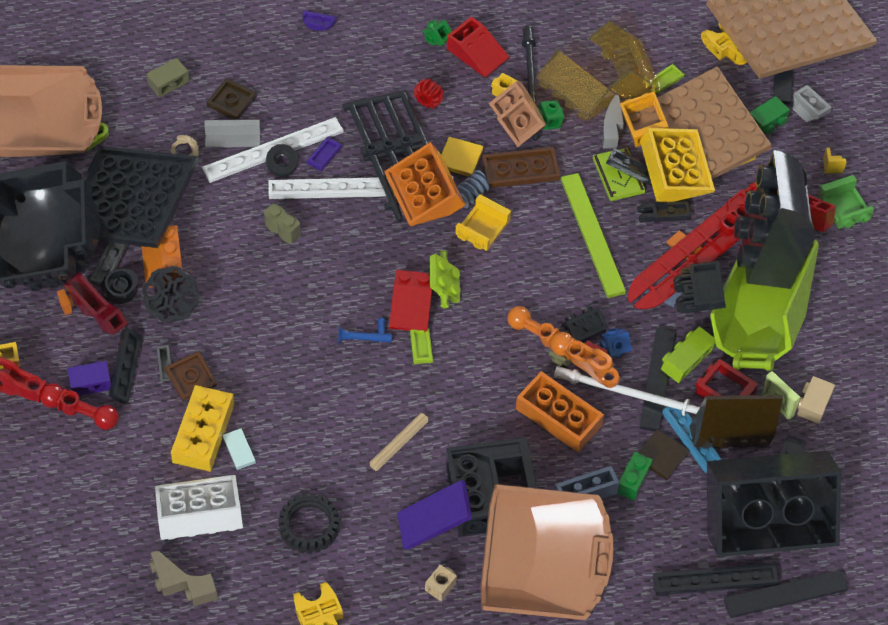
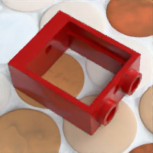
[695,359,758,399]

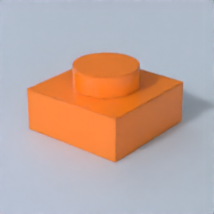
[57,289,74,315]

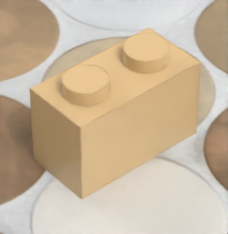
[797,376,835,424]

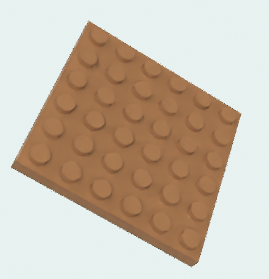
[623,67,772,179]

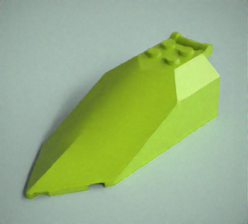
[710,240,819,371]

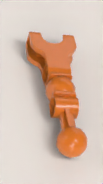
[507,306,620,388]

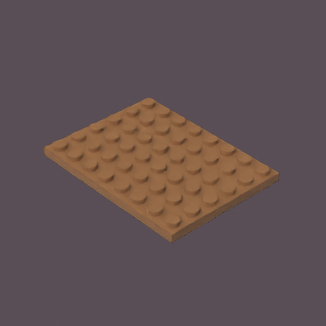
[706,0,877,79]

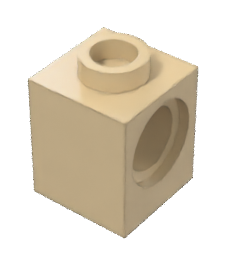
[425,565,457,602]

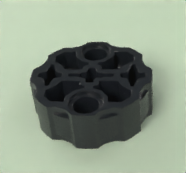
[142,266,199,323]

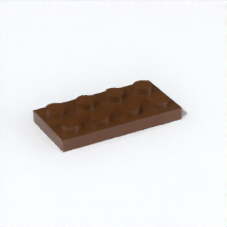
[482,147,560,188]

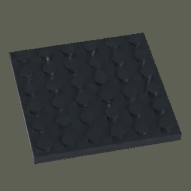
[83,146,199,248]

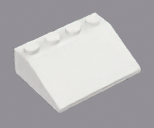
[155,475,243,540]

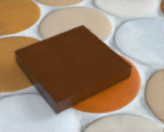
[164,351,217,402]

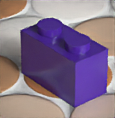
[67,361,111,396]

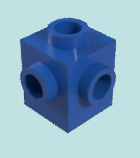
[600,328,632,358]

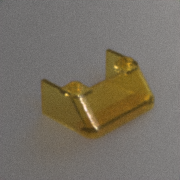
[589,20,661,100]

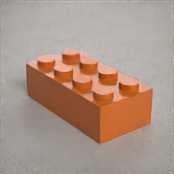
[516,371,604,453]

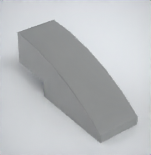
[602,95,623,149]

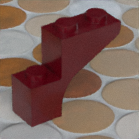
[64,273,128,335]

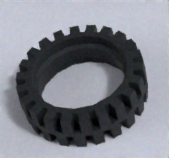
[279,493,339,554]

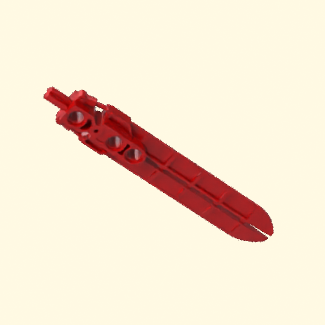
[628,181,757,309]

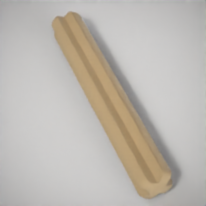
[370,413,428,471]

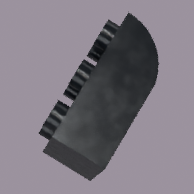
[734,150,815,289]

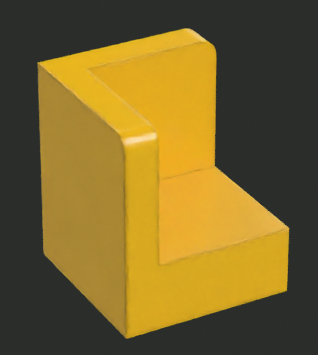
[823,148,846,174]

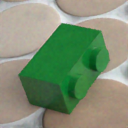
[749,96,790,134]
[617,452,653,502]

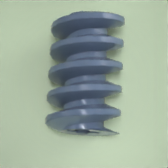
[457,170,489,209]

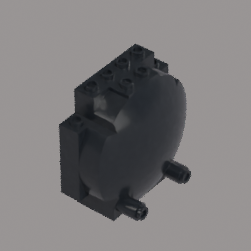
[0,161,101,291]

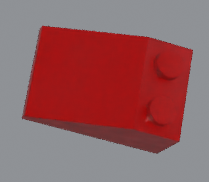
[389,270,433,333]

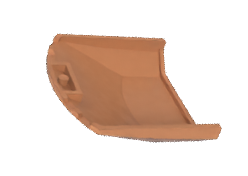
[0,65,102,157]
[480,484,613,620]

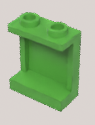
[818,175,874,229]

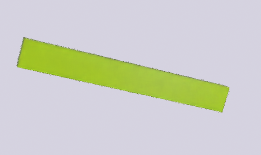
[561,173,626,298]

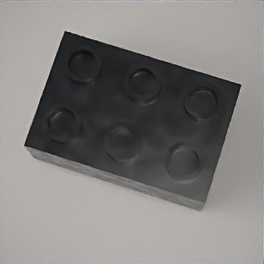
[707,450,841,557]

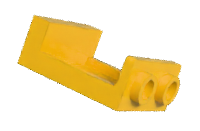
[456,194,511,251]

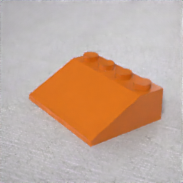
[384,142,466,226]

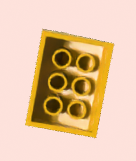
[640,128,715,202]

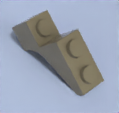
[149,551,218,607]

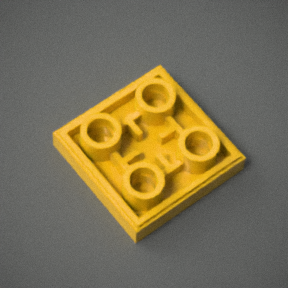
[441,137,483,177]

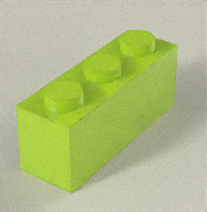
[661,326,716,384]

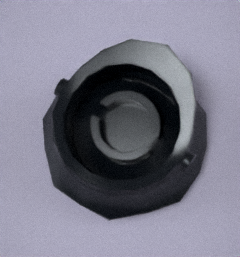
[100,268,138,305]

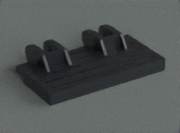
[673,261,726,313]

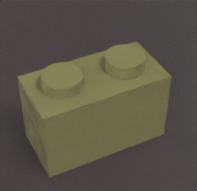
[146,58,190,98]

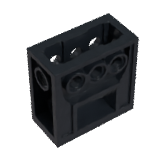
[445,438,537,537]

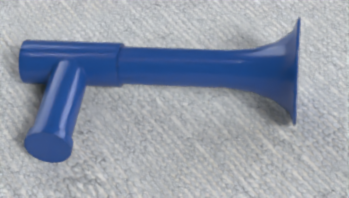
[337,318,392,344]

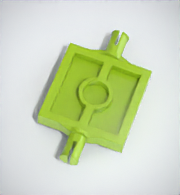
[430,250,461,309]

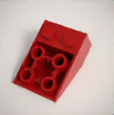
[447,16,509,78]

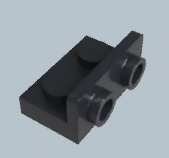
[561,306,609,341]

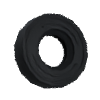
[265,144,299,177]

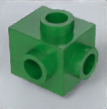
[422,19,452,46]
[539,100,564,130]

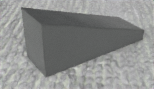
[157,345,171,382]

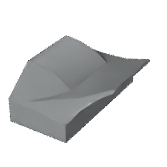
[792,85,832,122]

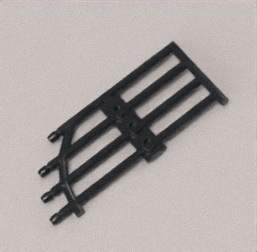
[342,90,429,222]

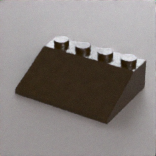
[689,395,783,449]

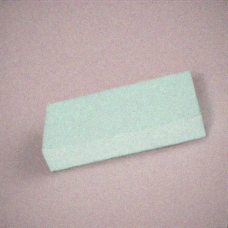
[223,429,256,470]

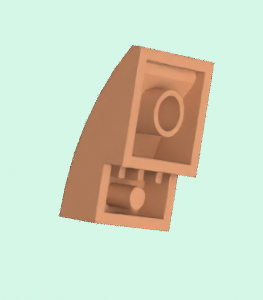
[489,81,546,147]

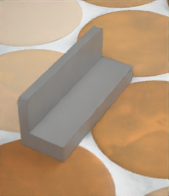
[205,120,260,148]

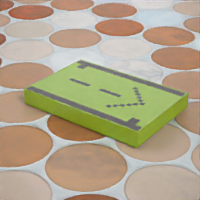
[592,148,645,201]

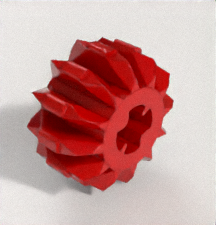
[413,78,444,109]

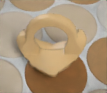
[171,135,199,157]

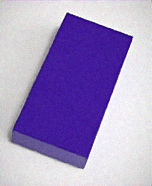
[307,137,342,172]

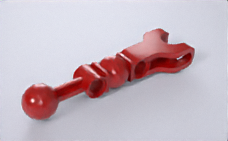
[0,357,119,430]

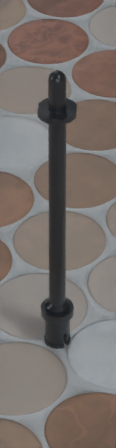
[522,26,539,141]

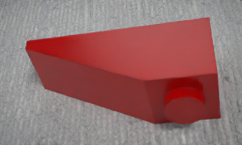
[808,195,836,232]

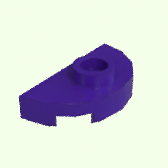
[302,10,337,31]

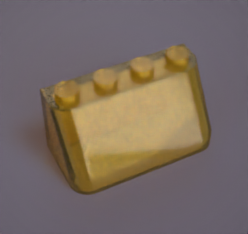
[536,49,615,121]

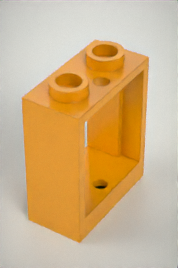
[620,92,669,147]

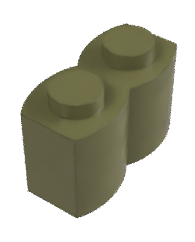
[264,204,301,244]

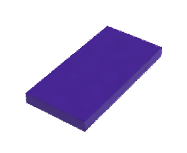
[397,480,472,550]

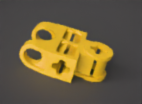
[701,23,747,65]
[293,582,343,625]

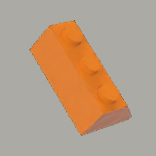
[142,225,184,288]

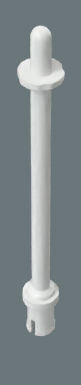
[554,366,700,416]

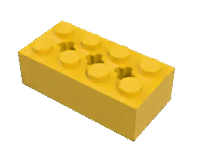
[171,385,234,472]

